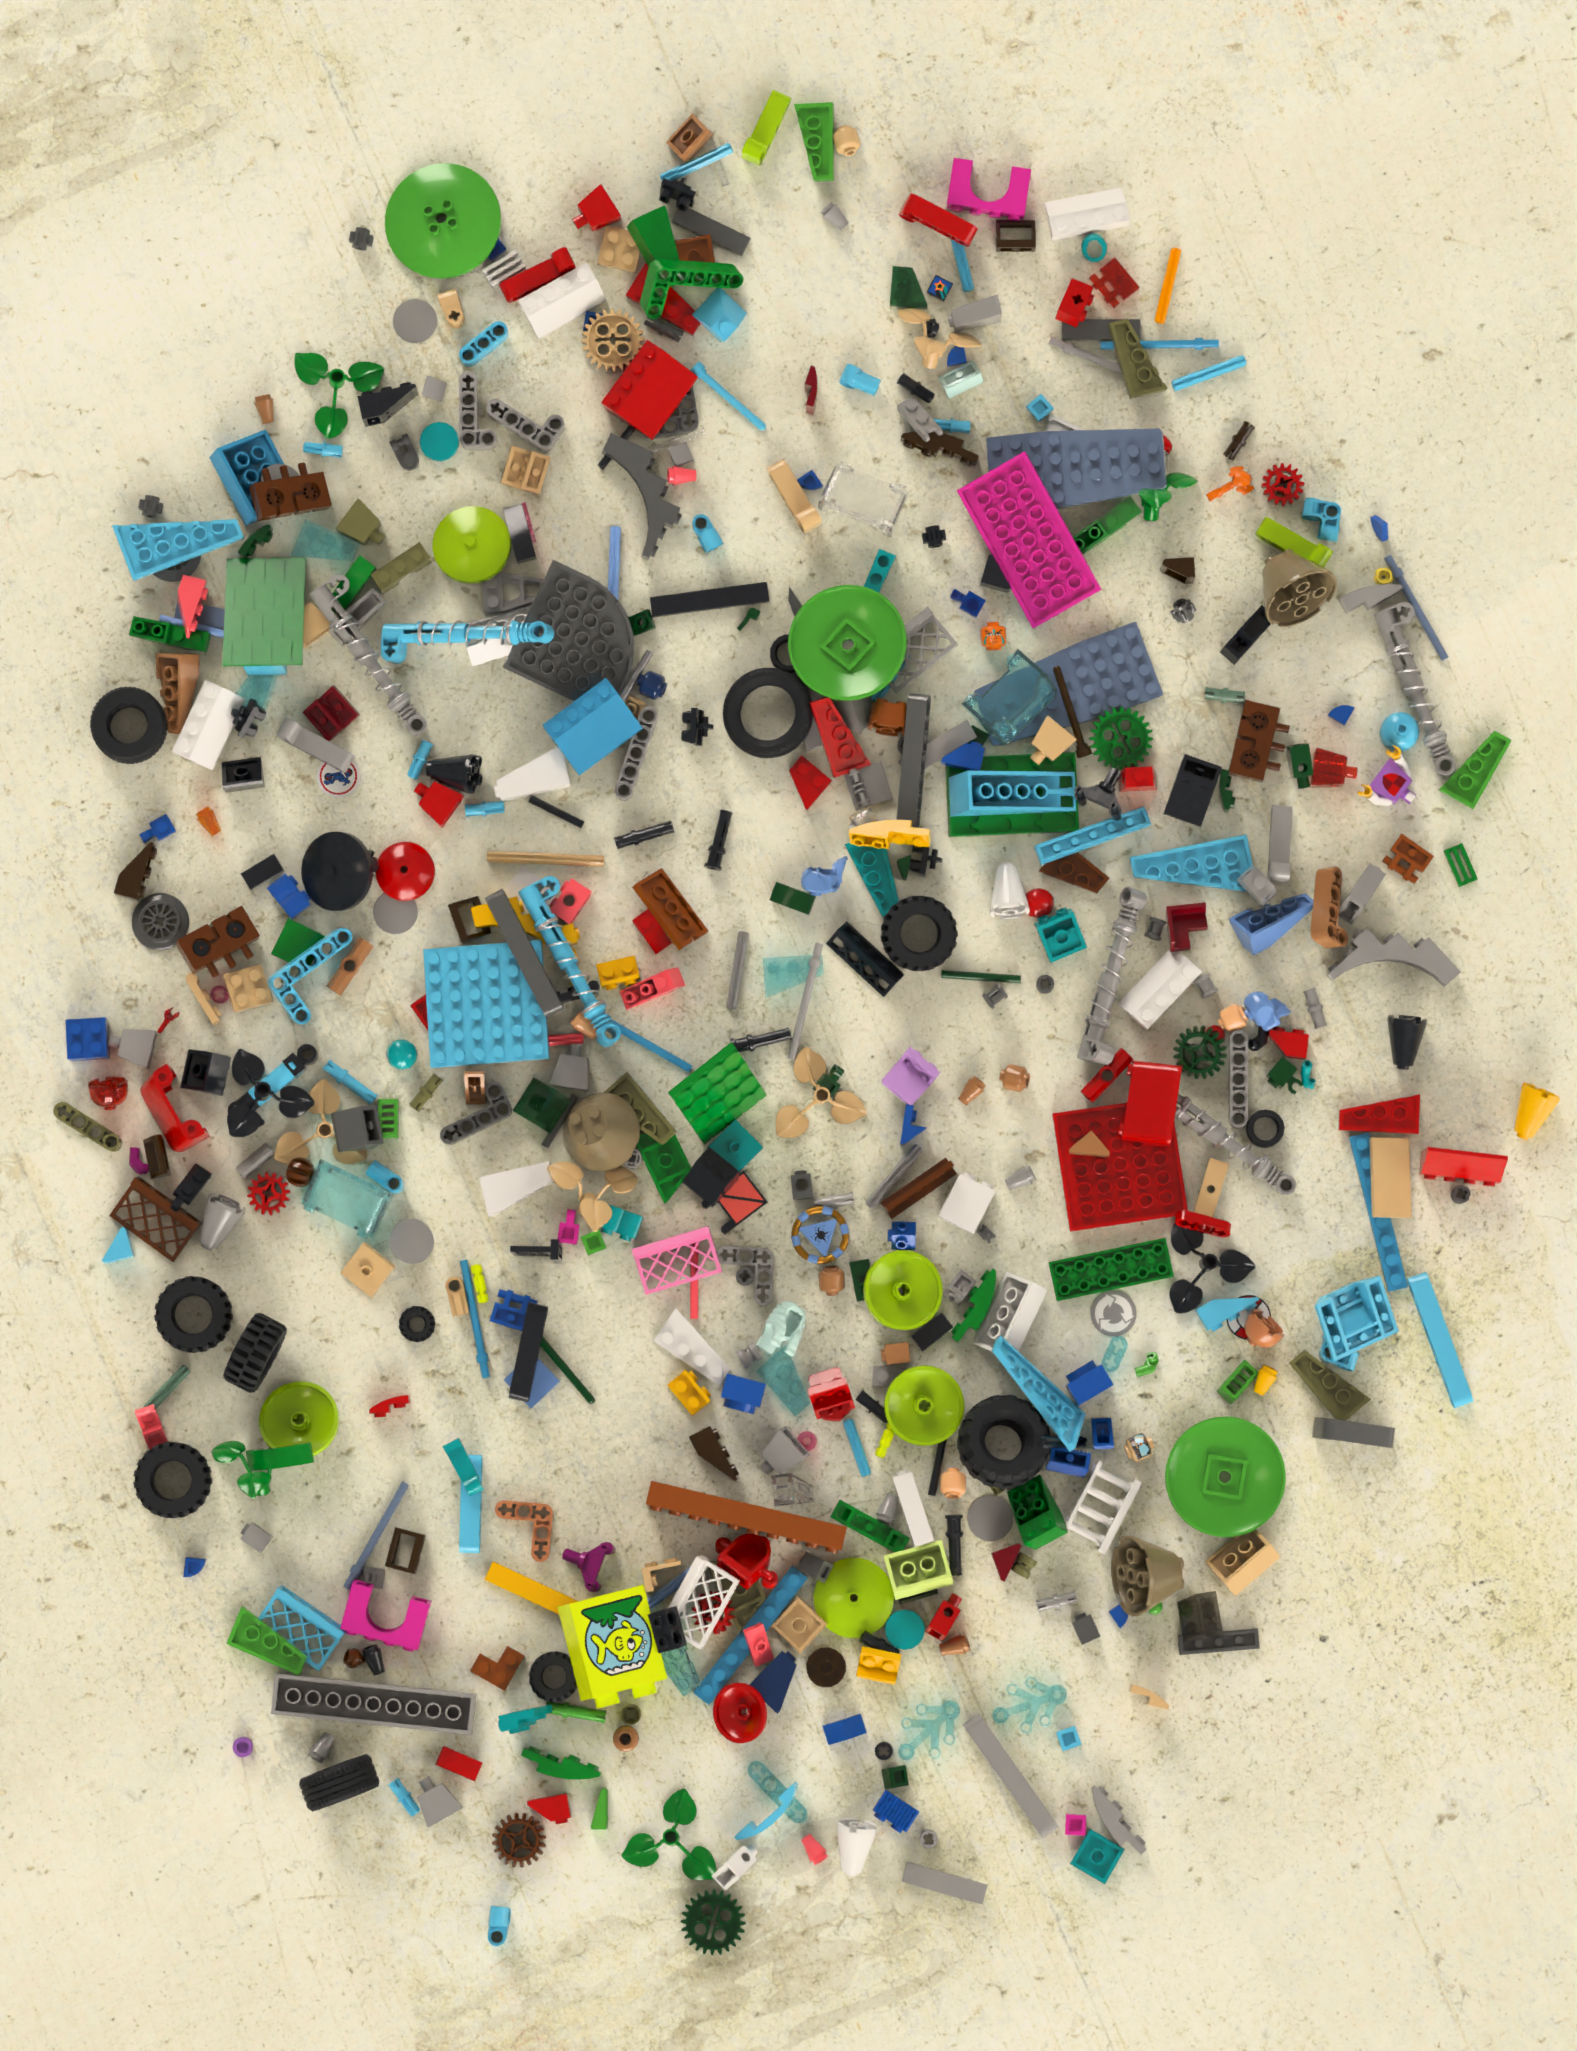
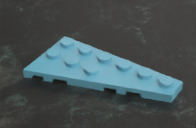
[112,519,244,581]
[1130,835,1253,892]
[992,1336,1086,1452]

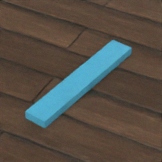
[1034,806,1151,865]

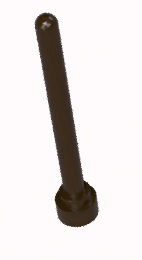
[1053,666,1092,758]

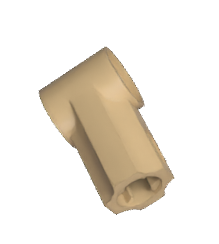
[445,1277,470,1317]

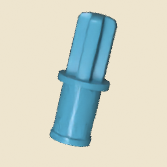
[934,418,970,434]
[303,442,343,458]
[407,740,433,779]
[465,801,505,817]
[388,1778,420,1817]

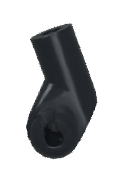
[1248,1026,1268,1051]

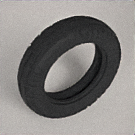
[723,668,813,758]

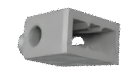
[1236,866,1276,908]
[108,1029,158,1069]
[550,1044,589,1092]
[760,1426,811,1475]
[417,1776,463,1828]

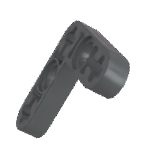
[645,386,699,439]

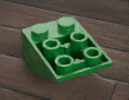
[1007,1474,1068,1550]

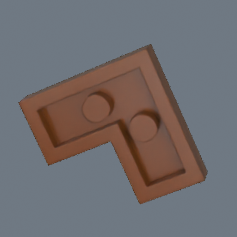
[470,1646,525,1691]

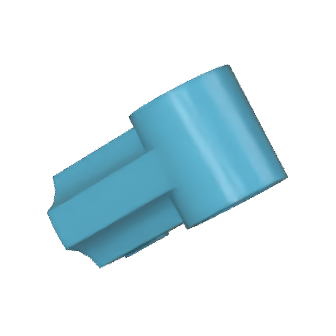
[839,364,881,396]
[365,1160,404,1194]

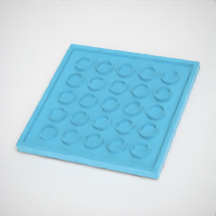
[423,940,550,1068]

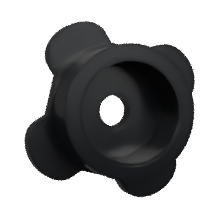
[926,318,939,338]

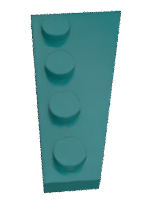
[845,843,899,917]

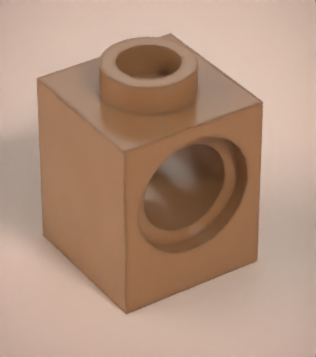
[881,1342,910,1365]

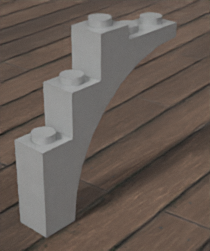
[1327,928,1461,987]

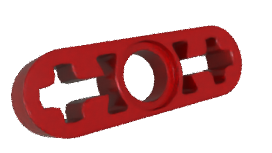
[1175,1210,1231,1237]

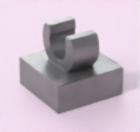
[363,1567,385,1589]

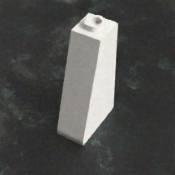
[494,747,571,802]
[479,1161,554,1217]
[892,1469,934,1547]

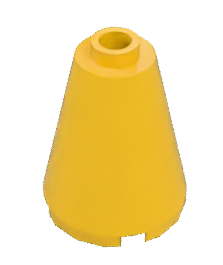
[1514,1082,1560,1140]

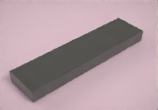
[672,208,751,256]
[1062,319,1141,340]
[1177,1628,1260,1655]

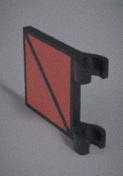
[701,1171,768,1234]

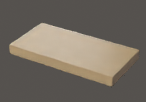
[1369,1137,1412,1218]

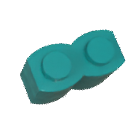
[601,1204,644,1242]

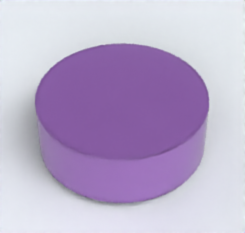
[233,1737,253,1757]

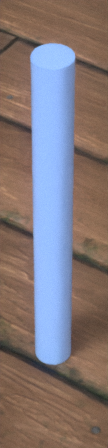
[159,615,224,638]

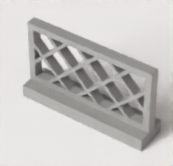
[888,607,958,694]

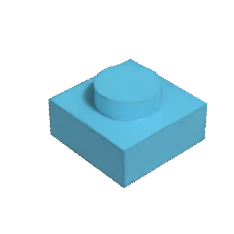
[1026,394,1054,422]
[1056,1725,1082,1751]

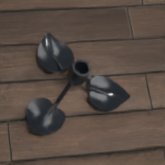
[227,1049,315,1137]
[1169,1223,1256,1314]

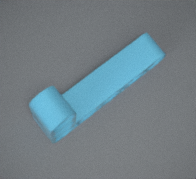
[267,928,352,1024]

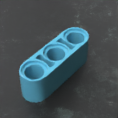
[459,321,508,367]

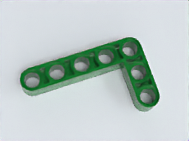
[640,259,744,319]

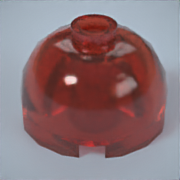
[88,1076,128,1110]

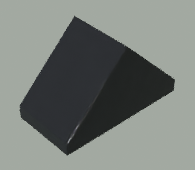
[980,554,1011,593]

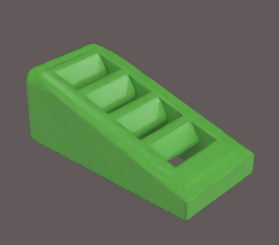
[378,1099,399,1139]
[1216,1360,1258,1404]
[591,1788,608,1829]

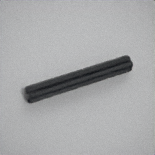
[1037,1436,1088,1448]

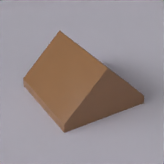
[666,113,714,162]

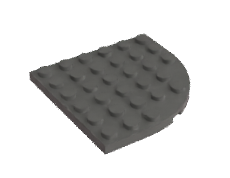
[503,560,634,701]

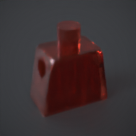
[1310,748,1358,788]

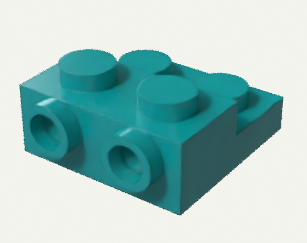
[1034,907,1087,963]
[498,1704,553,1734]

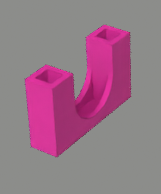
[946,158,1031,221]
[340,1579,432,1652]

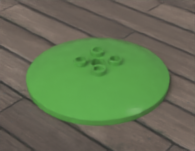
[385,163,501,279]
[788,585,907,701]
[1165,1417,1286,1537]

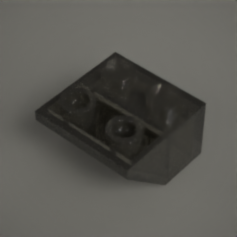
[1177,1591,1223,1642]

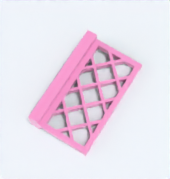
[631,1226,722,1295]

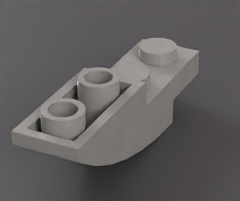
[1091,1785,1147,1855]

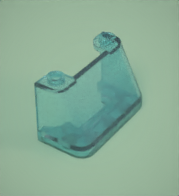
[962,649,1057,745]
[301,1159,394,1239]

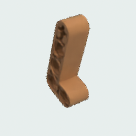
[1311,866,1348,949]

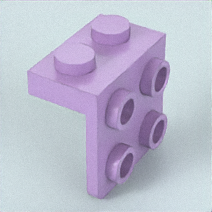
[882,1047,940,1105]

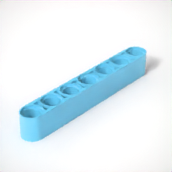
[1407,1272,1473,1408]

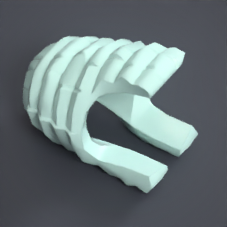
[756,1301,806,1356]

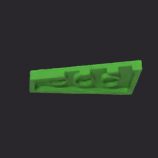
[794,102,834,182]

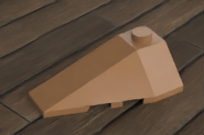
[156,653,200,734]

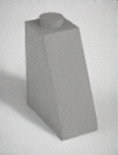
[948,295,1002,332]
[1339,863,1386,925]

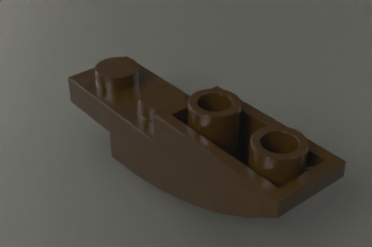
[901,432,979,467]

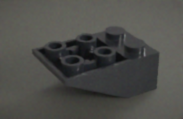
[357,382,419,427]
[1163,754,1222,827]

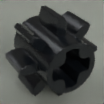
[922,525,946,548]

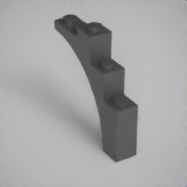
[602,433,682,560]

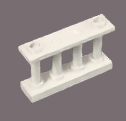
[1064,1460,1142,1554]

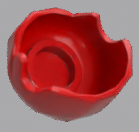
[1025,888,1054,918]

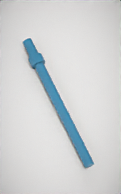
[1100,338,1219,350]
[605,1013,693,1073]
[460,1260,490,1379]

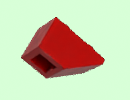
[1268,1027,1309,1060]

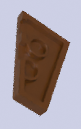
[1038,852,1110,894]

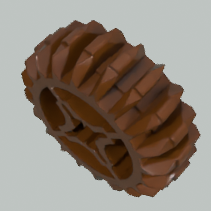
[492,1813,546,1868]

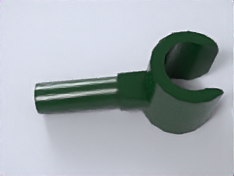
[737,608,760,631]

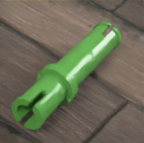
[546,1701,607,1723]

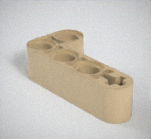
[766,459,822,534]

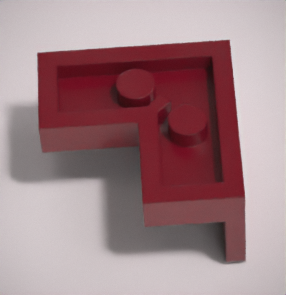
[1166,903,1208,952]

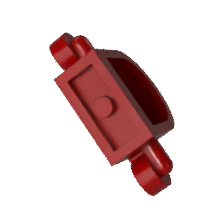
[715,1533,778,1590]

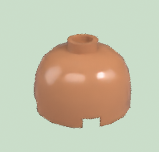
[1244,1309,1284,1348]

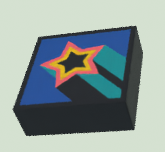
[927,275,953,302]

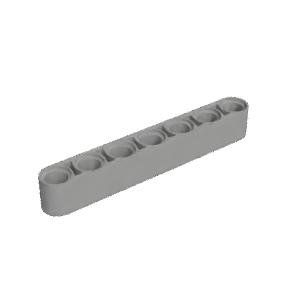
[962,1713,1059,1838]

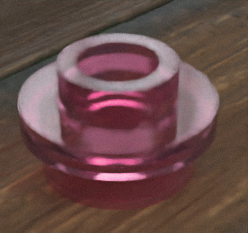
[797,1431,817,1451]

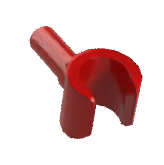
[157,1007,180,1034]

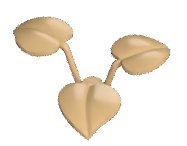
[897,308,982,369]
[776,1046,867,1138]
[274,1079,367,1164]
[547,1162,638,1232]

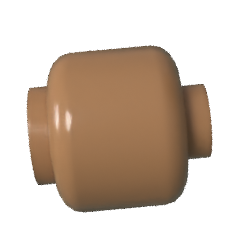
[999,1064,1030,1092]
[818,1265,845,1296]
[613,1725,639,1752]

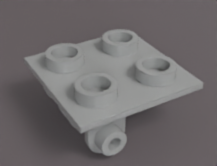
[844,761,893,811]

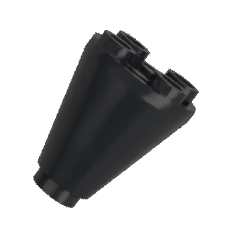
[426,754,483,794]

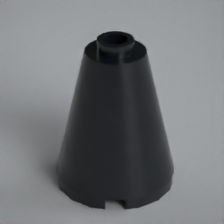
[1387,1015,1427,1070]

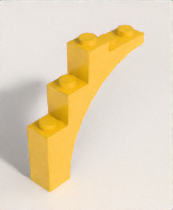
[471,896,580,987]

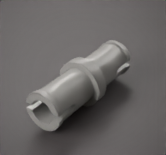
[1303,988,1327,1029]
[813,1192,855,1210]
[1036,1591,1078,1613]

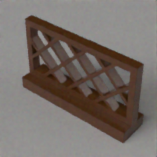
[880,1158,957,1219]
[109,1176,202,1262]

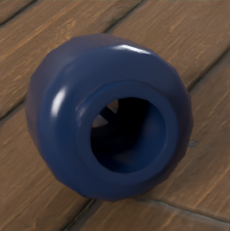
[637,671,668,700]

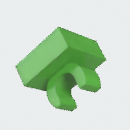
[581,1230,606,1256]

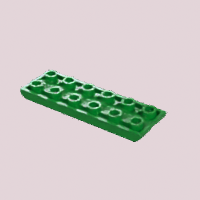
[1048,1238,1174,1301]

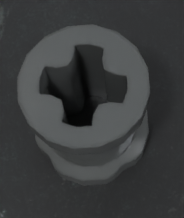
[1144,917,1167,941]
[982,983,1008,1009]
[1451,1185,1471,1204]
[736,1267,754,1286]

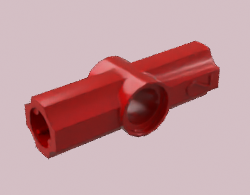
[1080,1048,1134,1103]

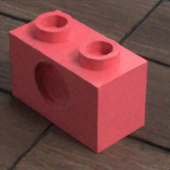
[549,879,592,925]

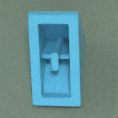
[102,1227,135,1264]

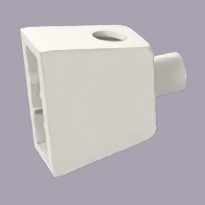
[712,1845,757,1890]

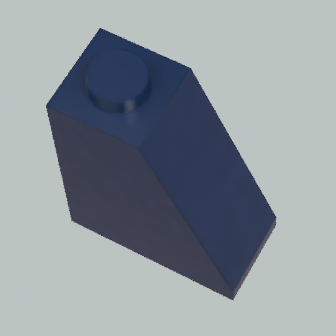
[749,1651,797,1714]

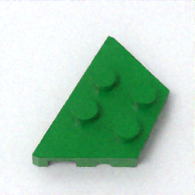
[636,1134,691,1204]

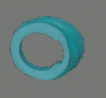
[1081,233,1107,262]

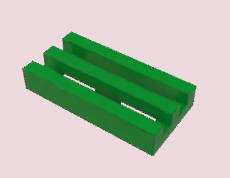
[1443,843,1478,887]

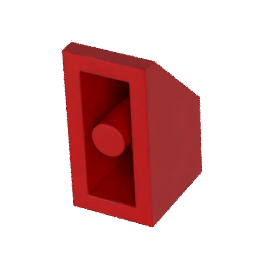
[632,909,672,954]
[527,1793,572,1824]

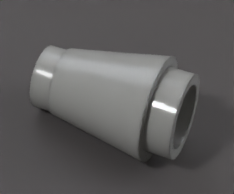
[820,202,849,231]
[1005,1166,1036,1190]
[876,1493,899,1525]
[308,1732,335,1764]

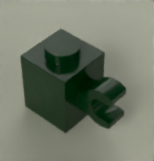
[1266,1056,1303,1095]

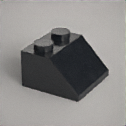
[180,1049,231,1096]
[682,1147,739,1208]

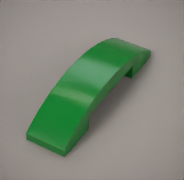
[246,1442,314,1471]
[830,1499,910,1552]

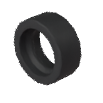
[770,634,795,673]
[1246,1109,1285,1148]

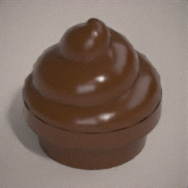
[343,1648,365,1668]

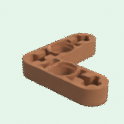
[495,1501,553,1562]

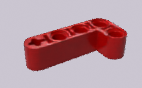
[898,193,978,247]
[499,247,576,303]

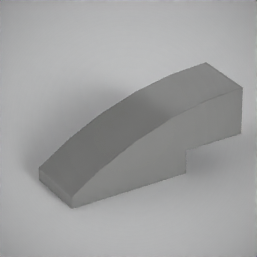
[1339,584,1403,614]
[329,588,386,646]

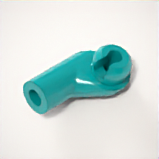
[1300,1060,1316,1089]

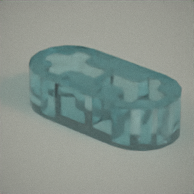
[1101,1336,1128,1372]

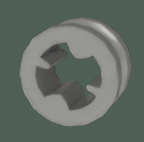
[920,1829,938,1848]

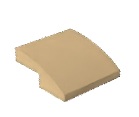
[500,445,551,495]
[1129,1684,1169,1709]

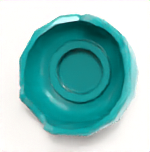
[386,1039,418,1070]

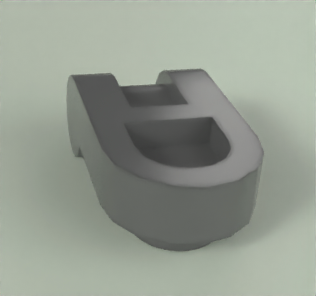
[389,433,419,471]

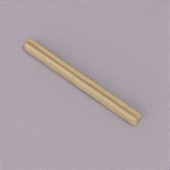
[487,851,605,867]

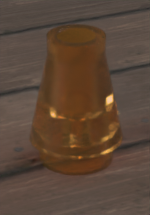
[195,806,222,836]

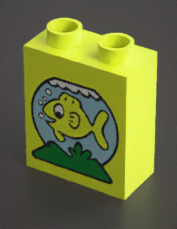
[557,1584,667,1709]

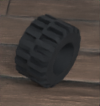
[529,1651,577,1702]

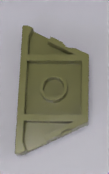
[708,1560,767,1632]

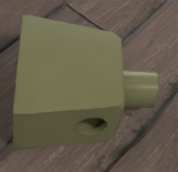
[336,499,386,546]

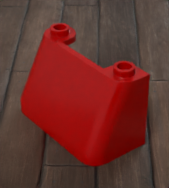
[1118,1061,1182,1147]
[140,1064,210,1152]

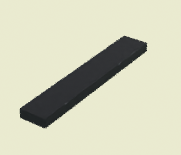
[650,582,770,618]

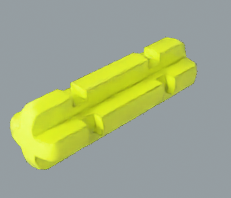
[471,1264,489,1303]
[875,1423,895,1458]

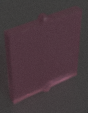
[522,502,536,543]

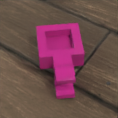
[557,1209,580,1245]

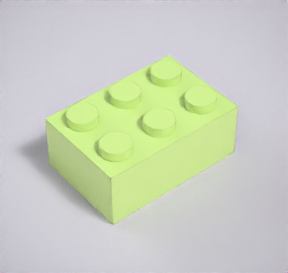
[884,1540,953,1600]

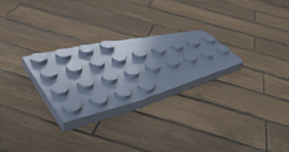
[986,428,1167,509]
[974,622,1163,747]

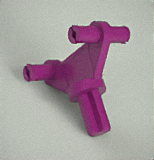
[562,1542,616,1593]

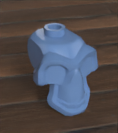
[801,856,848,896]
[1243,991,1291,1031]

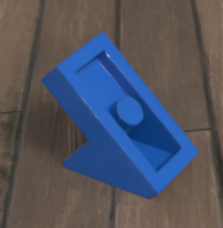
[900,1104,927,1146]

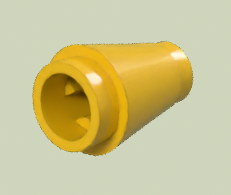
[1253,1365,1278,1396]

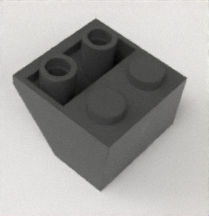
[331,1105,384,1152]

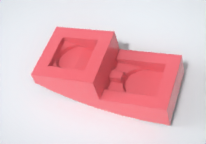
[135,1404,168,1450]

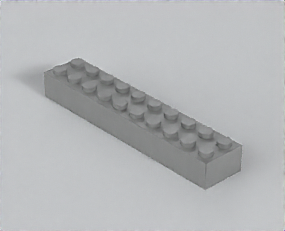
[271,1673,477,1735]

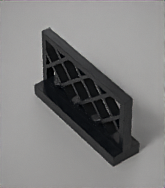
[510,1239,562,1264]

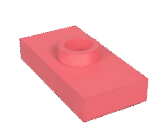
[743,1622,774,1667]

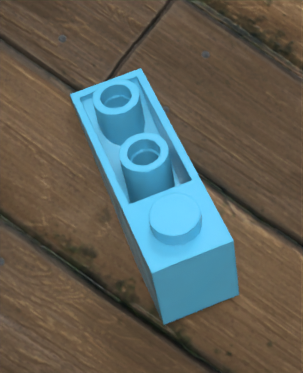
[1195,1297,1259,1332]

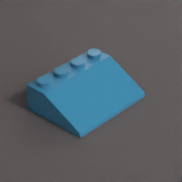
[209,430,284,526]
[543,678,643,776]

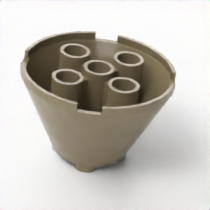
[1262,549,1337,627]
[563,1093,640,1172]
[1111,1536,1184,1616]

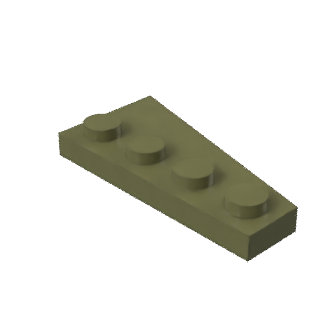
[1108,319,1168,399]
[603,1072,677,1145]
[1289,1350,1371,1421]

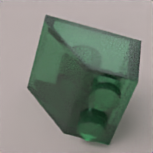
[513,1077,571,1134]

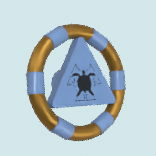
[791,1206,849,1264]

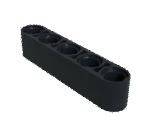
[509,1302,548,1402]

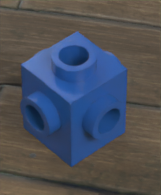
[887,1221,916,1250]

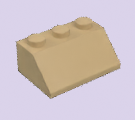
[1205,1529,1280,1596]

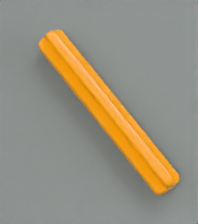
[1154,248,1181,324]

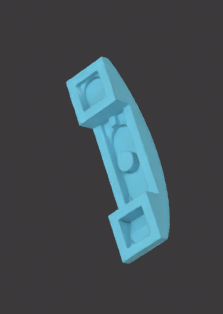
[734,1781,798,1840]

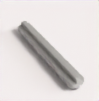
[726,931,749,1009]
[865,1144,923,1209]

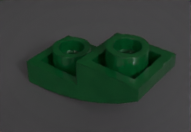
[238,524,274,558]
[628,609,656,637]
[1218,769,1235,813]
[769,882,816,915]

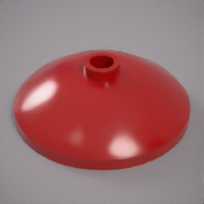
[375,842,435,901]
[713,1683,767,1743]

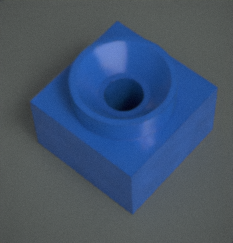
[1065,1360,1114,1406]
[721,1374,766,1414]

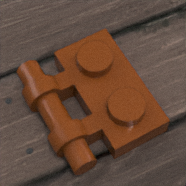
[1382,834,1434,884]

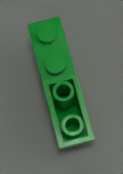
[1073,496,1142,555]
[129,616,211,653]
[951,1269,996,1343]
[521,1746,602,1780]

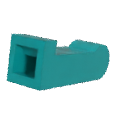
[864,549,896,593]
[442,1438,484,1496]

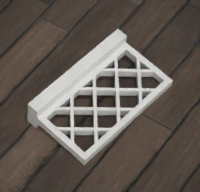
[668,1555,740,1650]

